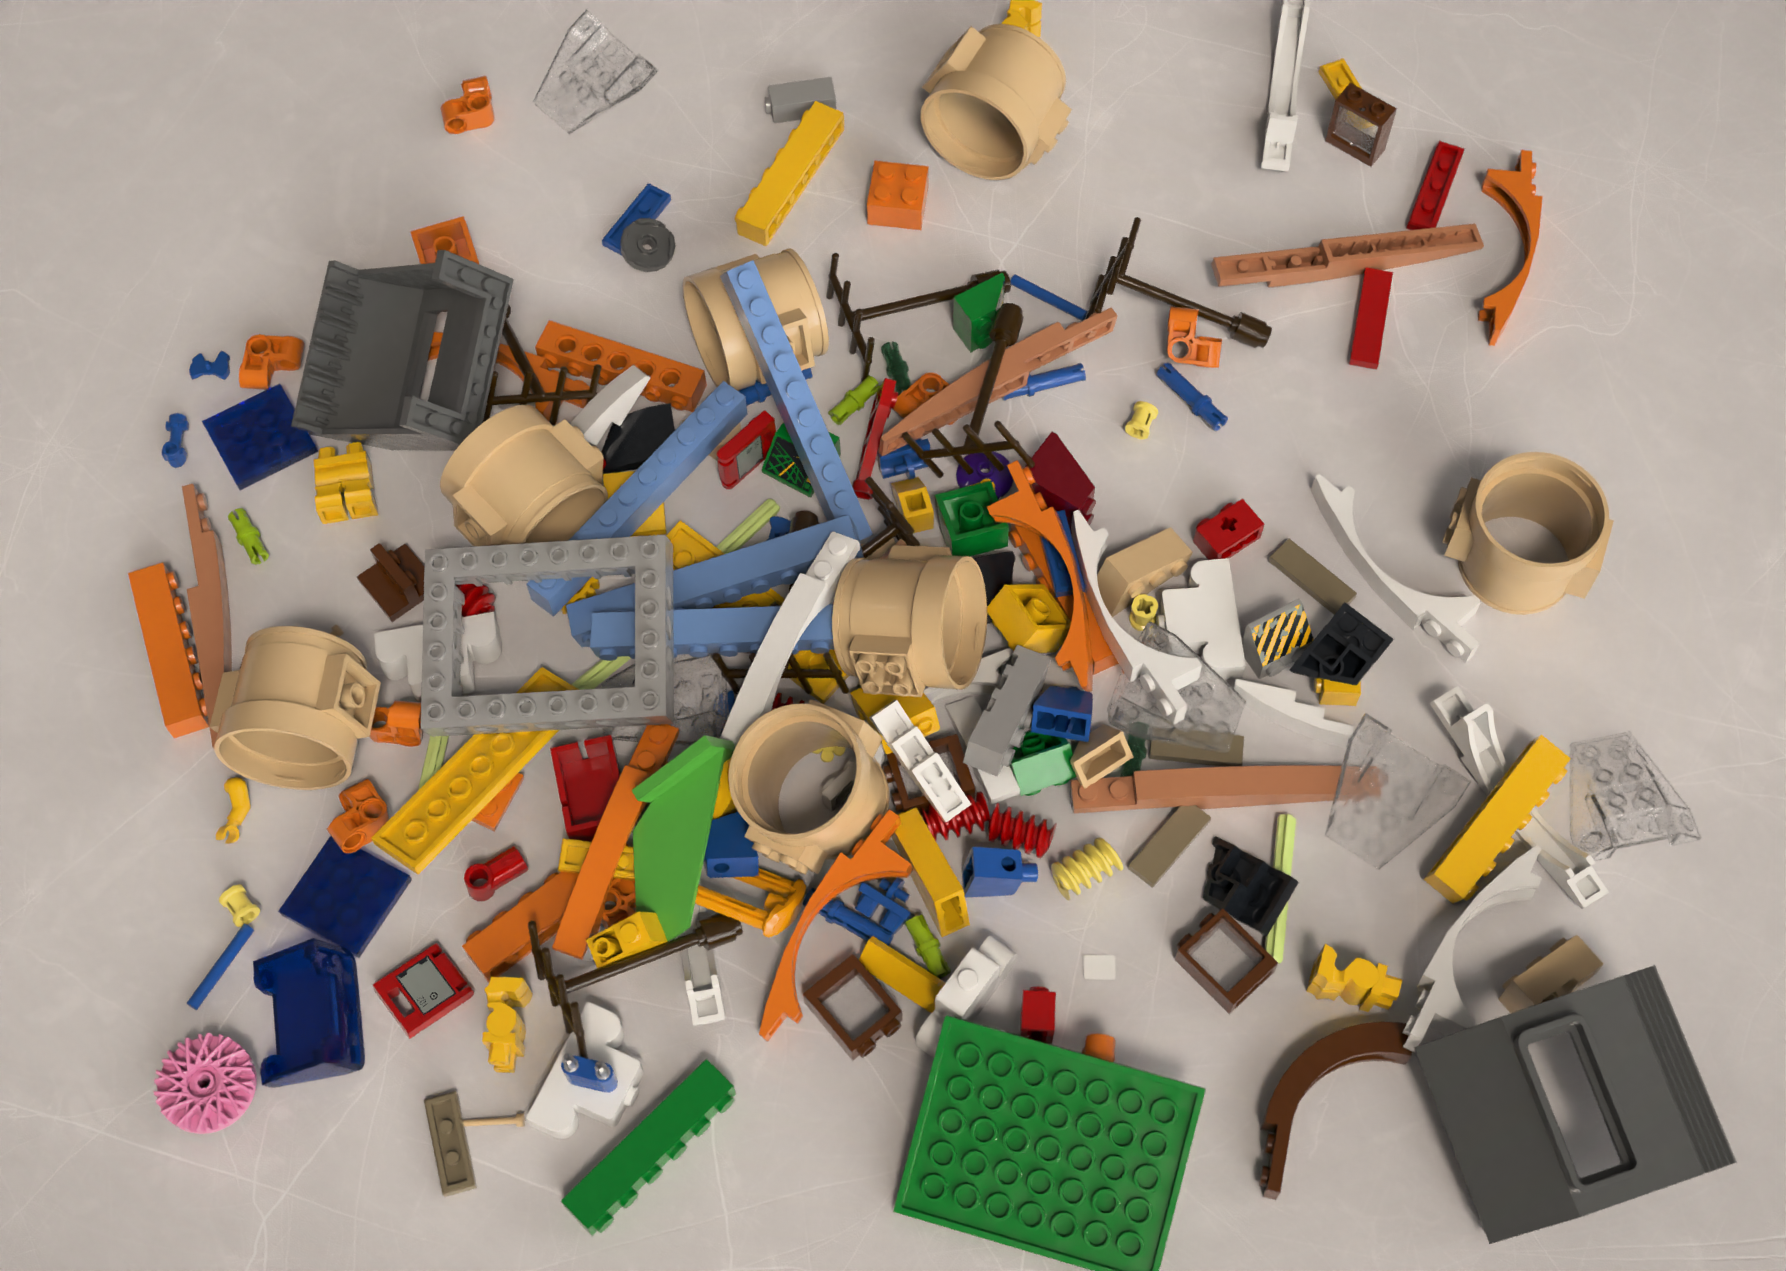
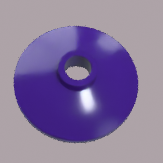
[956,451,1013,499]

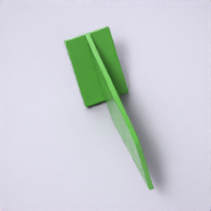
[632,735,736,942]

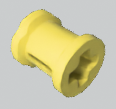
[1125,401,1159,440]
[1129,594,1158,631]
[219,884,260,927]

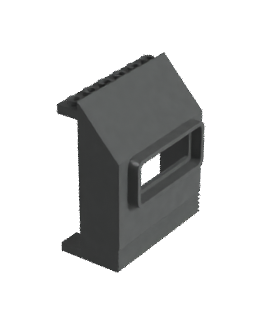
[291,250,514,451]
[1414,965,1737,1244]

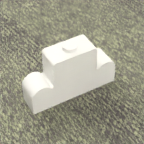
[1157,558,1246,680]
[374,612,501,702]
[916,936,1017,1058]
[526,1001,644,1139]

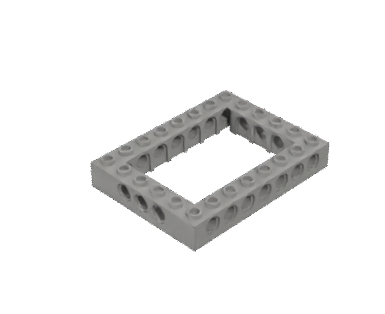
[420,535,674,737]

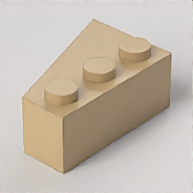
[1097,527,1193,617]
[1498,935,1604,1013]

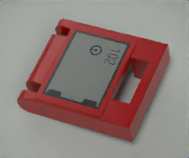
[717,410,776,490]
[373,943,474,1039]

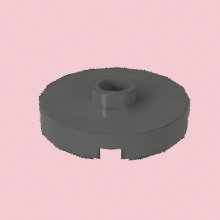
[620,218,676,272]

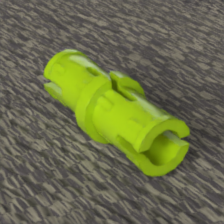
[828,376,880,425]
[228,508,269,565]
[905,915,951,979]

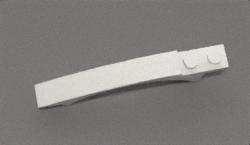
[1261,0,1310,172]
[1311,473,1481,663]
[1071,510,1202,725]
[720,531,861,746]
[822,648,1014,812]
[1430,686,1609,909]
[1403,845,1542,1053]
[679,879,726,1026]

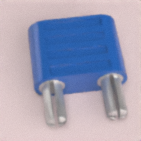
[561,1053,618,1093]

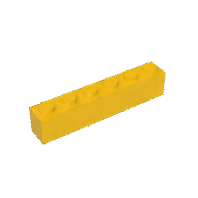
[735,101,844,247]
[1423,734,1571,904]

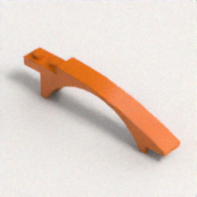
[1478,150,1543,346]
[427,332,590,421]
[987,460,1093,692]
[552,724,679,960]
[759,809,913,1042]

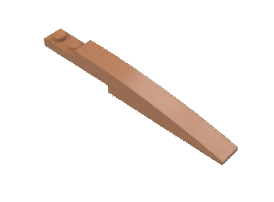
[1211,224,1484,288]
[879,307,1118,457]
[182,484,232,750]
[1070,765,1381,814]

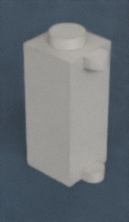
[764,77,836,123]

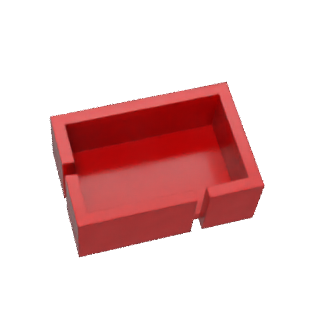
[550,735,633,842]

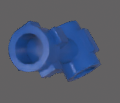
[161,413,189,468]

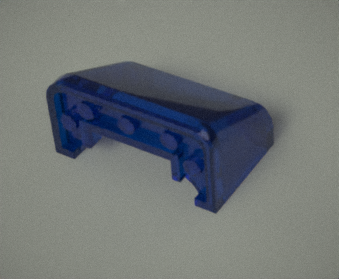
[253,938,365,1088]

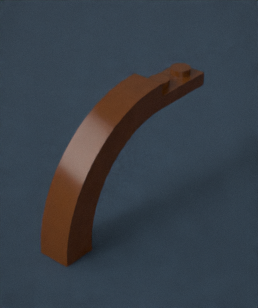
[1259,1022,1412,1200]

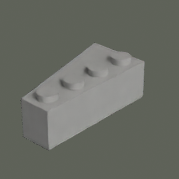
[963,645,1051,777]

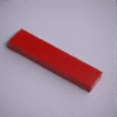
[1406,141,1465,230]
[1349,267,1393,370]

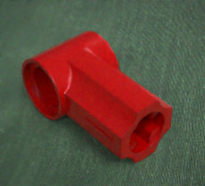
[464,846,528,901]

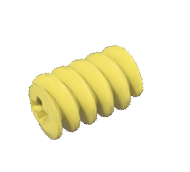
[1051,838,1123,900]

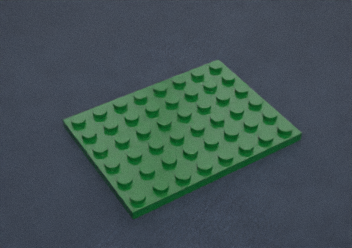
[893,1015,1206,1271]

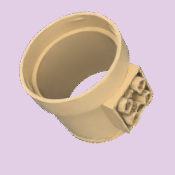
[921,24,1072,180]
[683,248,829,391]
[440,405,608,547]
[1442,452,1614,615]
[832,545,987,697]
[210,626,381,790]
[729,699,889,875]

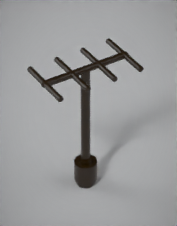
[1086,217,1272,348]
[826,253,1011,381]
[902,303,1035,478]
[483,304,602,426]
[767,477,920,607]
[712,511,849,694]
[527,913,743,1059]

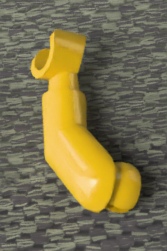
[216,777,251,844]

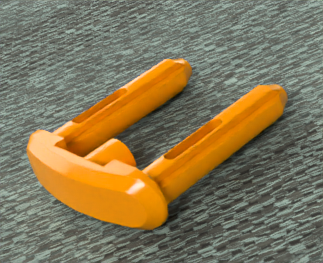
[695,868,806,938]

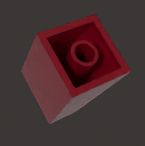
[1018,431,1096,534]

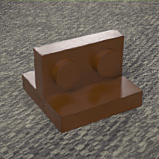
[357,543,425,622]

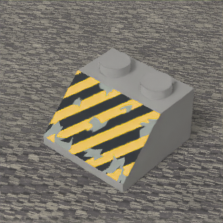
[1242,598,1314,679]

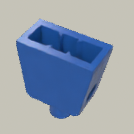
[1031,686,1093,742]
[703,812,759,878]
[961,847,1038,898]

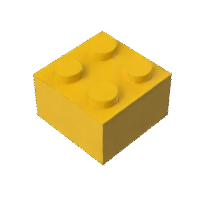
[987,584,1071,653]

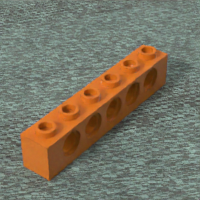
[535,320,707,412]

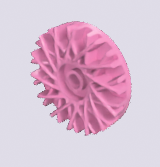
[154,1033,257,1134]

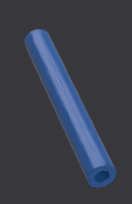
[1010,274,1087,321]
[186,924,255,1010]

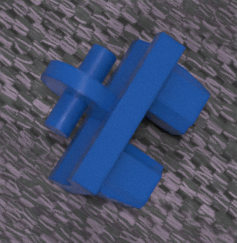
[878,438,930,480]
[855,877,915,934]

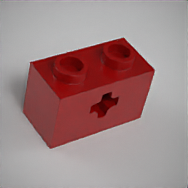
[1193,498,1265,560]
[1020,986,1056,1044]

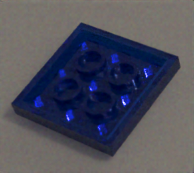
[202,383,318,490]
[278,836,412,958]

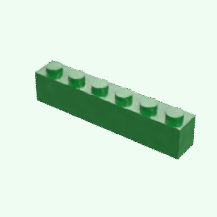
[561,1059,736,1236]

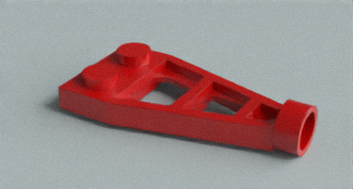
[852,378,898,500]

